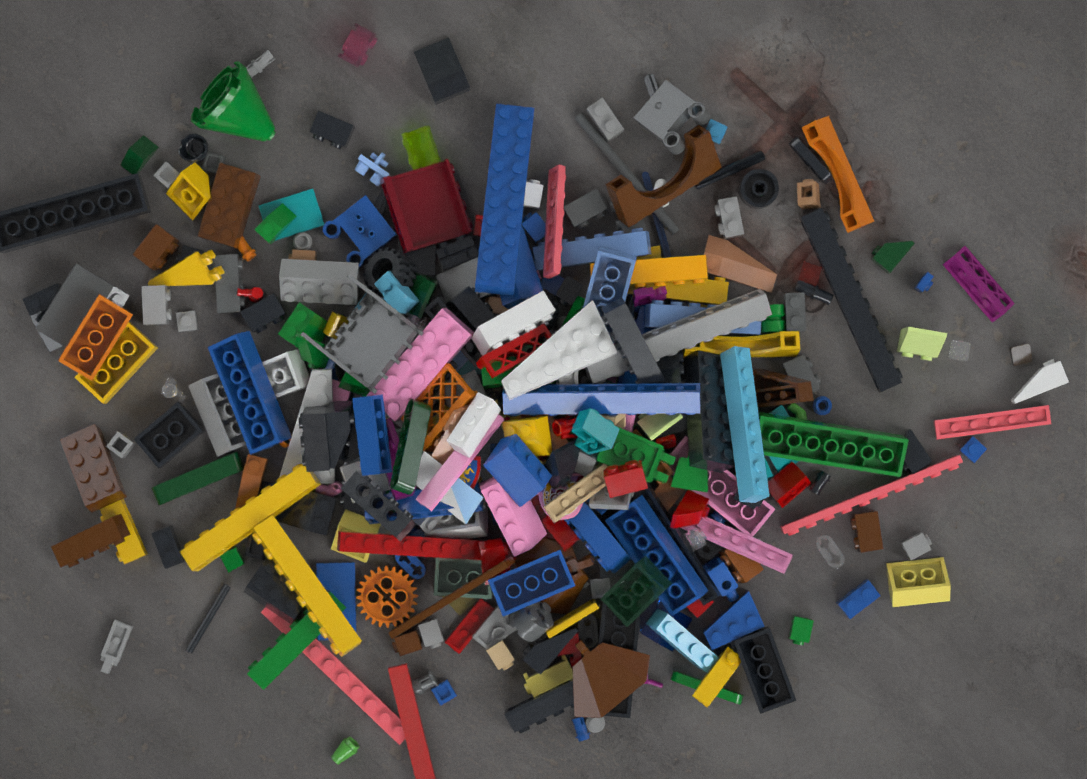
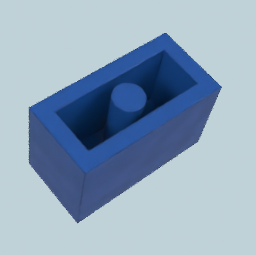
[836,579,881,619]

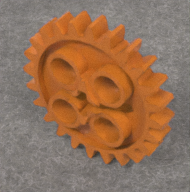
[356,565,419,628]

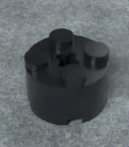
[739,169,779,210]

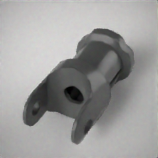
[412,670,439,695]

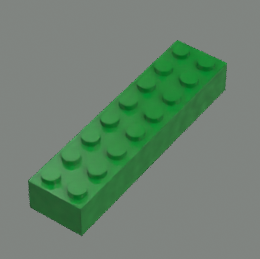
[758,412,909,477]

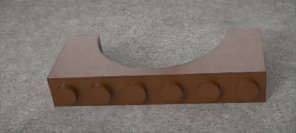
[605,125,722,227]

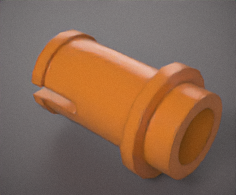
[238,236,256,262]

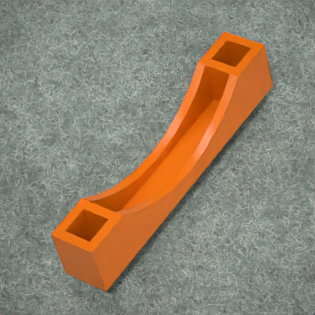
[802,116,874,233]

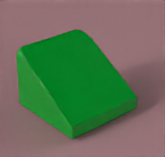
[220,547,246,573]

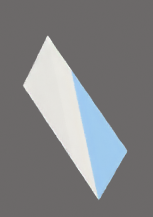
[416,451,483,524]

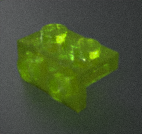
[402,125,441,170]

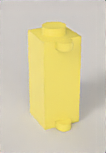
[523,655,573,697]

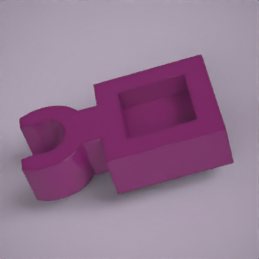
[633,286,667,306]

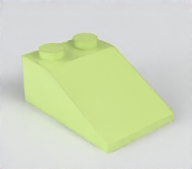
[897,327,947,361]

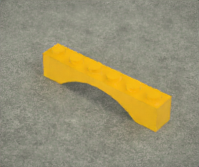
[682,331,800,358]

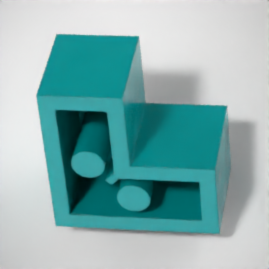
[571,408,620,455]

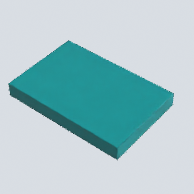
[259,189,324,241]

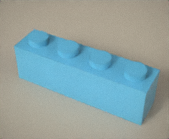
[646,608,719,673]

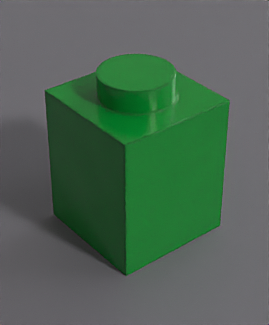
[788,615,814,646]

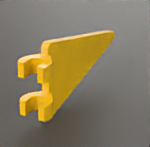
[148,250,225,286]

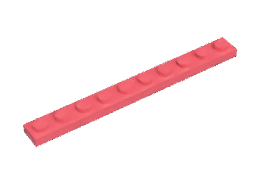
[780,455,963,536]
[261,607,405,745]

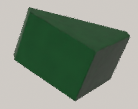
[120,135,159,175]

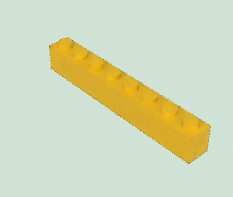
[180,463,321,571]
[252,515,362,657]

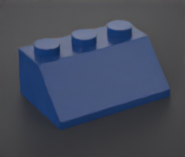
[483,434,552,507]

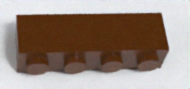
[51,514,131,568]

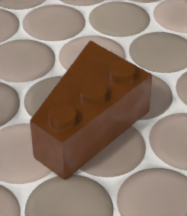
[753,369,813,408]

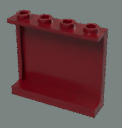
[380,159,473,254]

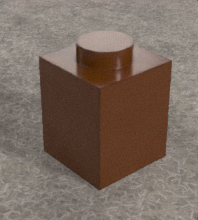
[392,630,423,656]

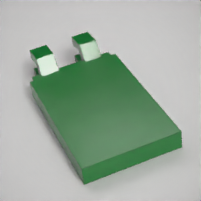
[595,426,676,483]

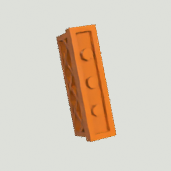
[401,363,478,452]

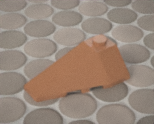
[703,235,777,293]
[429,405,469,465]

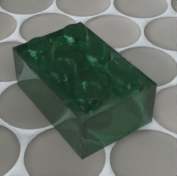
[601,555,672,627]

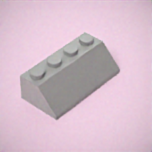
[188,373,246,457]

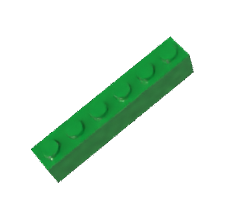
[247,591,347,690]

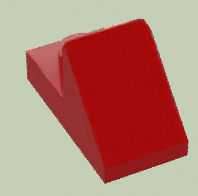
[558,632,582,668]

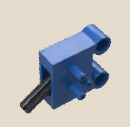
[323,187,397,269]

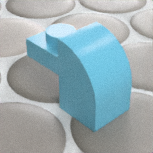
[374,271,419,314]

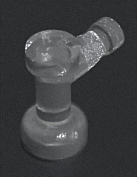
[162,378,187,402]

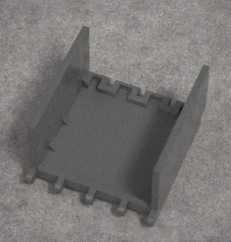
[301,274,424,394]

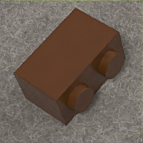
[850,511,884,553]

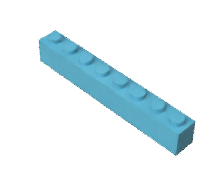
[720,346,769,503]

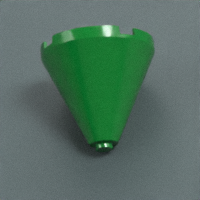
[191,61,276,142]

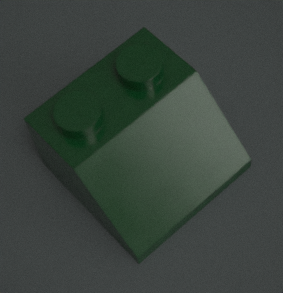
[408,272,439,319]

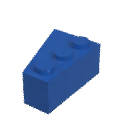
[703,590,765,650]

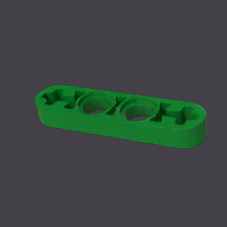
[670,670,744,705]

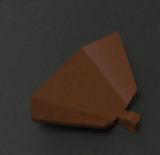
[515,537,595,614]
[572,640,650,718]

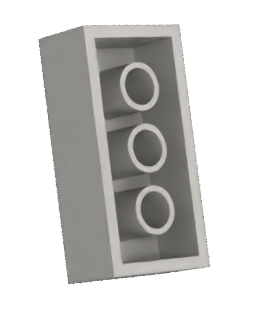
[279,259,360,305]

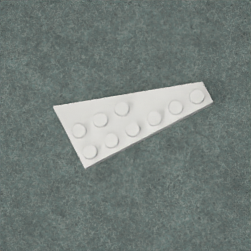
[279,369,335,484]

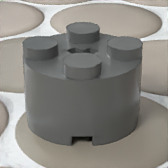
[508,601,554,642]

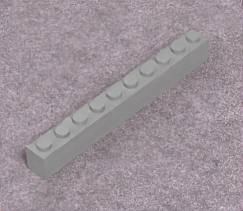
[585,289,772,384]

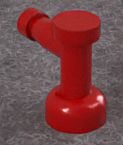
[237,287,263,303]

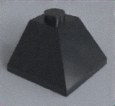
[544,438,580,490]

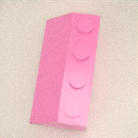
[479,477,547,557]

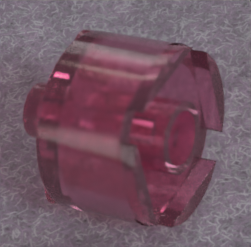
[338,23,378,68]

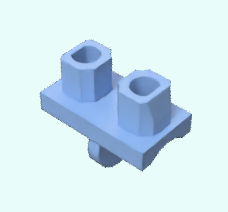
[355,152,390,186]

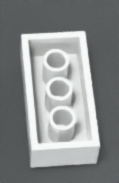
[472,291,556,356]

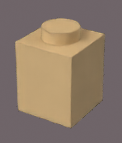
[486,640,515,670]

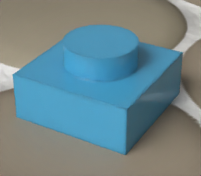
[706,119,728,145]

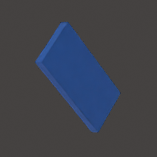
[316,562,357,640]

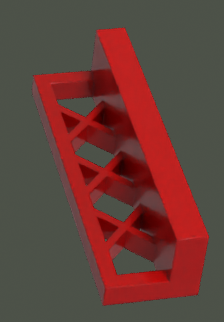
[476,324,552,378]

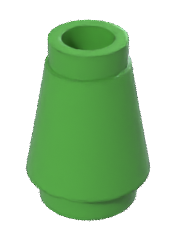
[331,736,360,765]

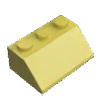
[886,557,951,607]

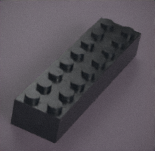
[0,173,151,253]

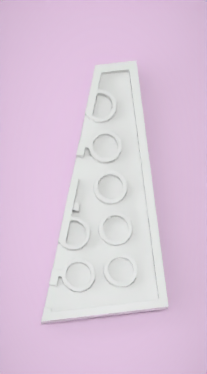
[501,300,617,400]

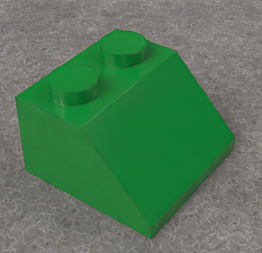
[278,302,328,347]

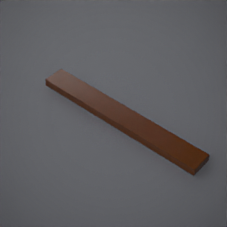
[388,556,515,639]

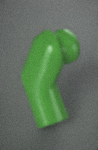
[787,403,807,420]

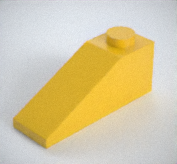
[692,647,741,707]

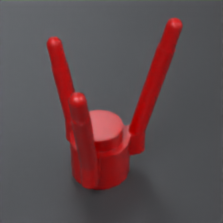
[552,414,578,439]

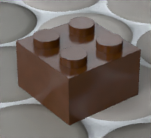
[133,224,180,271]

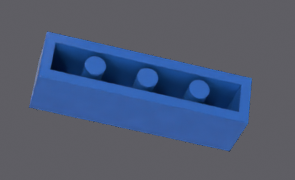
[352,394,392,476]

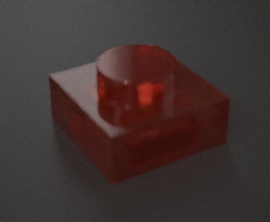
[798,262,822,286]

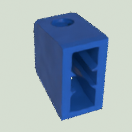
[702,556,739,602]

